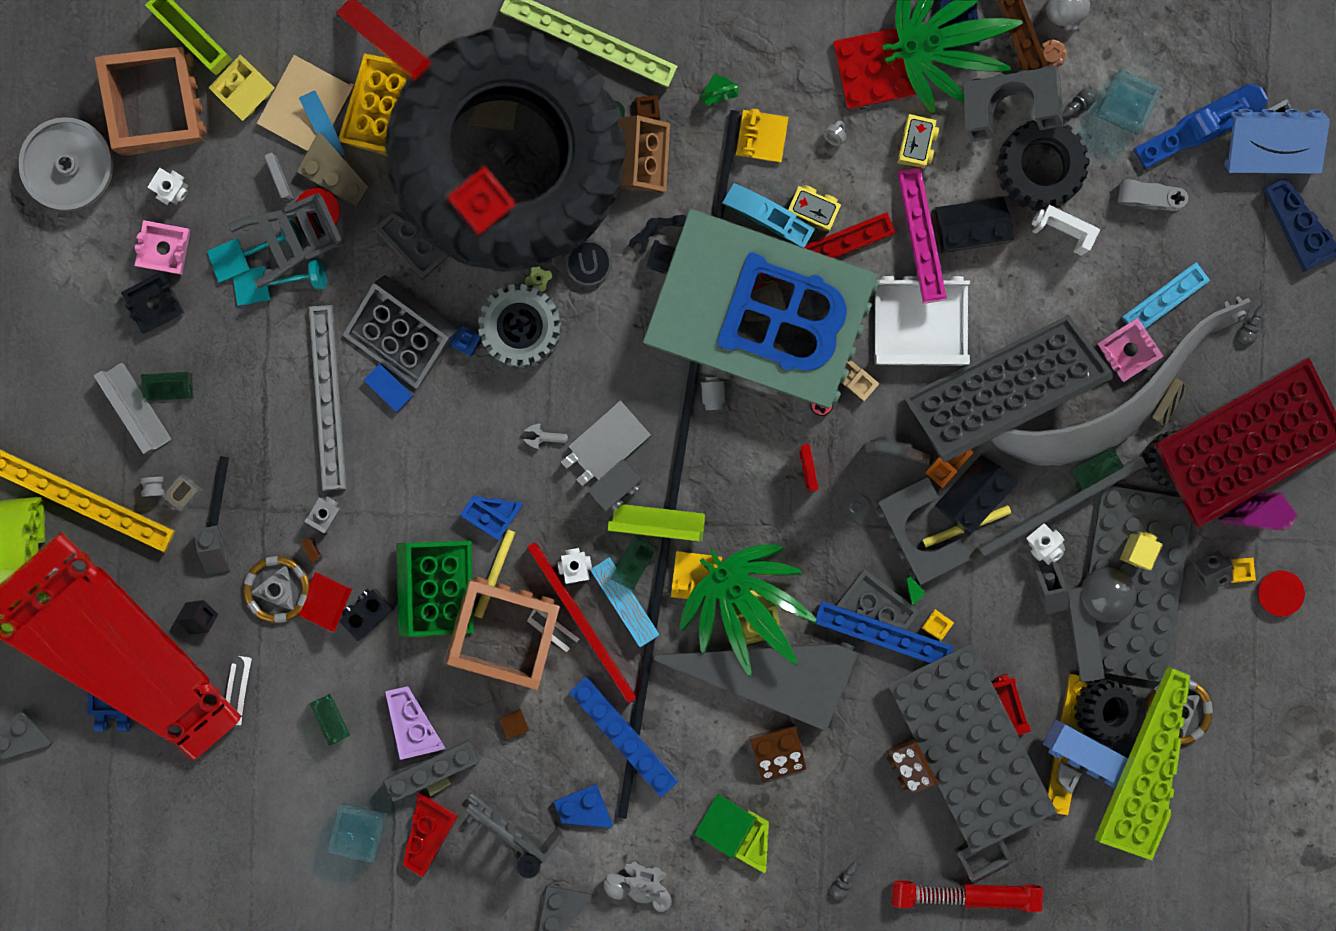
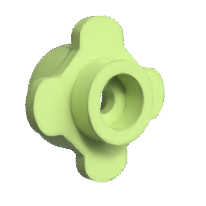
[525,266,552,292]

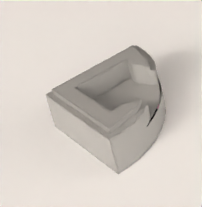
[1057,762,1082,794]

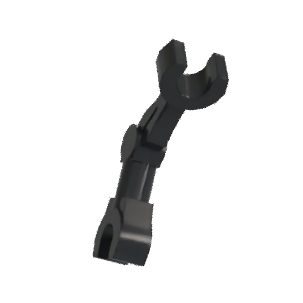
[628,214,687,255]

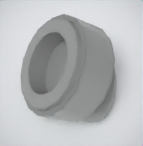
[823,120,847,146]

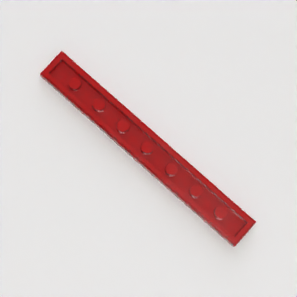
[336,0,431,80]
[751,212,896,292]
[527,542,636,703]

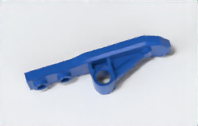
[1134,84,1268,169]

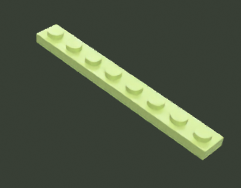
[500,0,678,88]

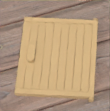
[257,55,354,151]

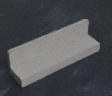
[94,363,171,454]

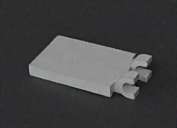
[561,400,651,487]

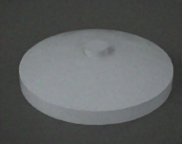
[19,117,114,211]

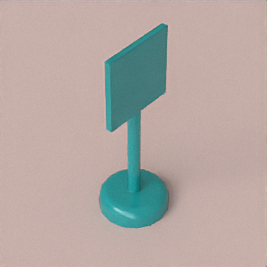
[207,218,302,283]
[233,257,327,306]

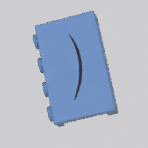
[1224,109,1330,174]

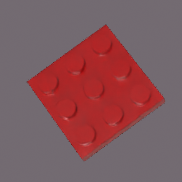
[833,28,915,110]

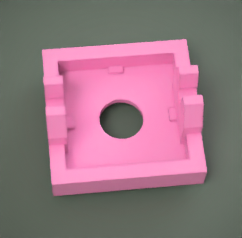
[135,220,191,275]
[1098,317,1163,382]

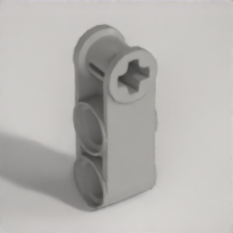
[1118,179,1188,212]

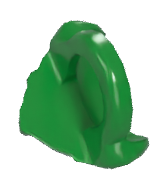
[701,75,739,106]

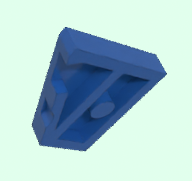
[460,496,523,542]
[553,783,613,827]

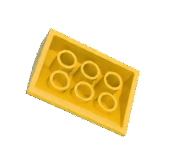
[338,54,409,156]

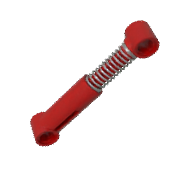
[891,880,1043,912]

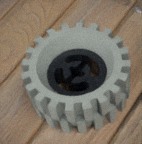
[478,284,562,368]

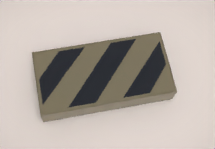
[1153,378,1187,428]

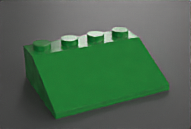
[396,541,474,637]

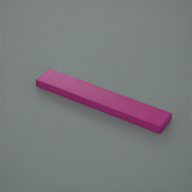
[897,167,947,304]

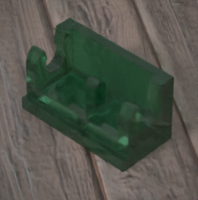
[141,372,194,401]
[1070,447,1124,490]
[611,535,655,591]
[309,693,350,746]

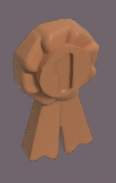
[1015,39,1067,70]

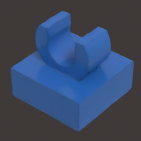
[451,325,481,357]

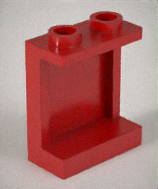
[992,674,1031,735]

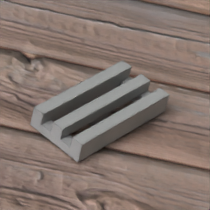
[264,153,293,201]

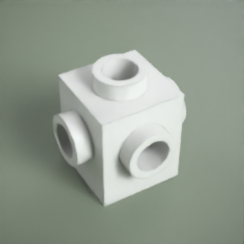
[148,168,188,205]
[1027,523,1066,565]
[558,548,592,583]

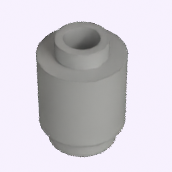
[701,377,726,410]

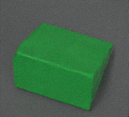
[904,576,925,605]

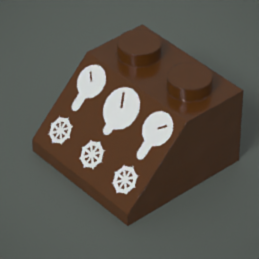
[749,724,806,782]
[886,737,939,794]

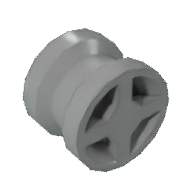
[140,477,165,497]

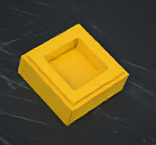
[1230,557,1256,583]
[921,609,954,641]

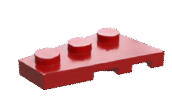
[403,792,459,877]

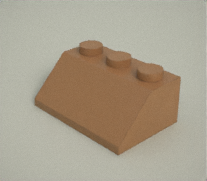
[618,115,670,192]

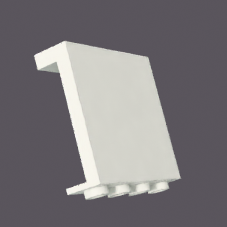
[874,276,970,366]

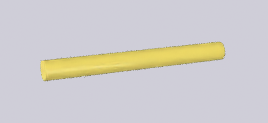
[922,505,1012,548]
[474,529,516,618]

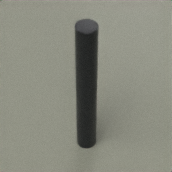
[209,456,229,526]

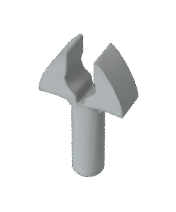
[523,424,568,449]

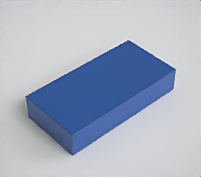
[364,364,413,412]

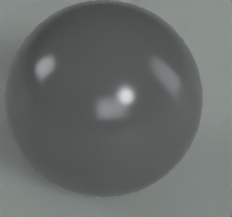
[1081,567,1137,623]

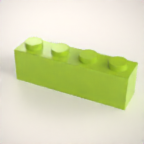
[145,0,233,76]

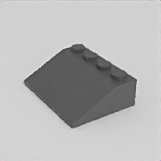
[343,275,459,389]

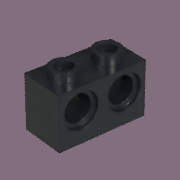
[339,588,395,641]

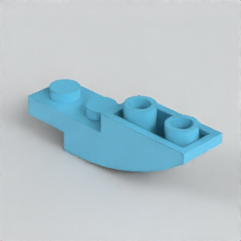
[722,183,815,248]

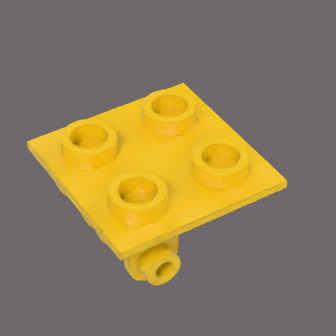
[736,109,789,163]
[671,551,722,603]

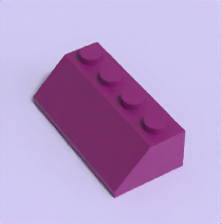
[1218,492,1298,531]

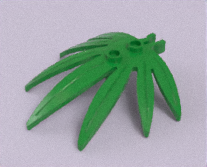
[882,0,1023,114]
[680,545,817,677]

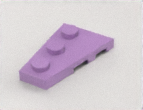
[385,686,446,760]

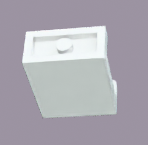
[1031,205,1100,256]

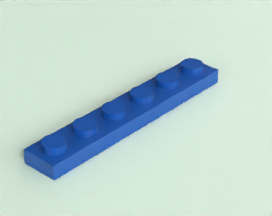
[815,601,954,663]
[569,677,679,797]

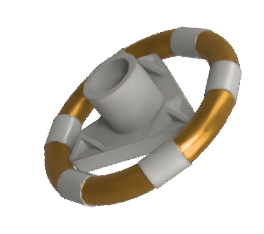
[243,556,310,623]
[1145,680,1213,745]

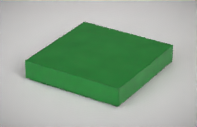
[695,794,757,859]

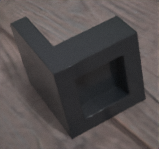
[646,240,676,275]
[175,600,219,635]

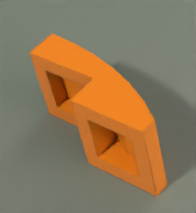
[925,449,974,488]

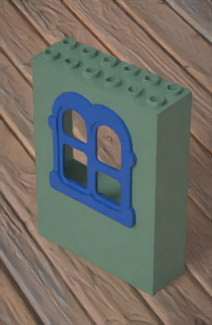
[643,209,880,409]

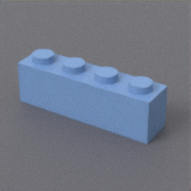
[1043,720,1128,789]

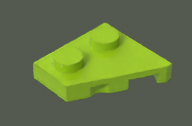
[736,809,769,873]

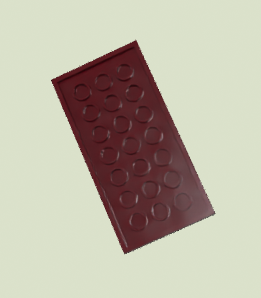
[1154,358,1336,527]

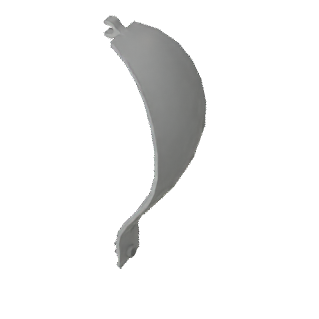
[990,296,1251,466]

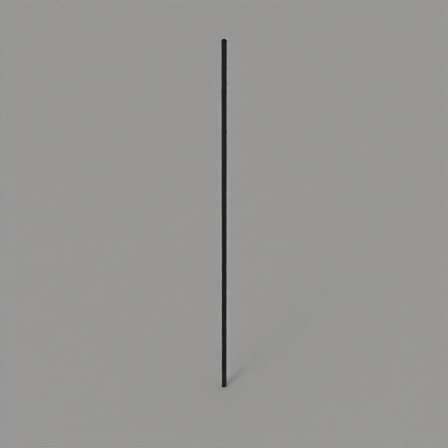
[618,110,739,819]

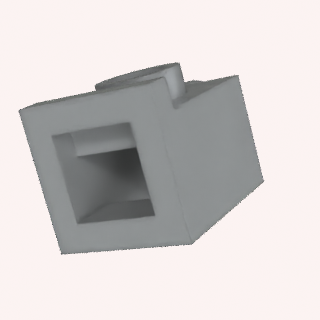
[304,496,342,533]

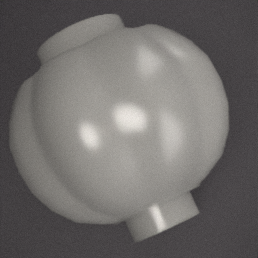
[1046,0,1090,31]

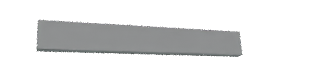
[309,305,347,491]

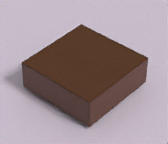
[635,95,661,120]
[301,538,322,563]
[499,709,529,739]

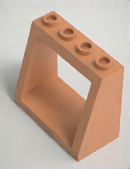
[95,47,207,157]
[445,576,560,690]

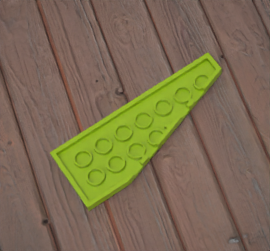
[1094,666,1190,860]

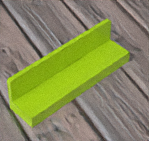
[608,504,705,542]

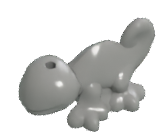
[604,862,672,912]

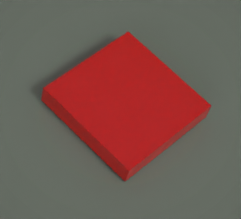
[447,167,516,236]
[798,444,819,492]
[298,572,352,632]

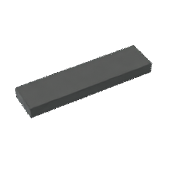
[1068,587,1105,682]

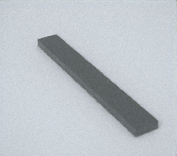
[976,457,1146,556]

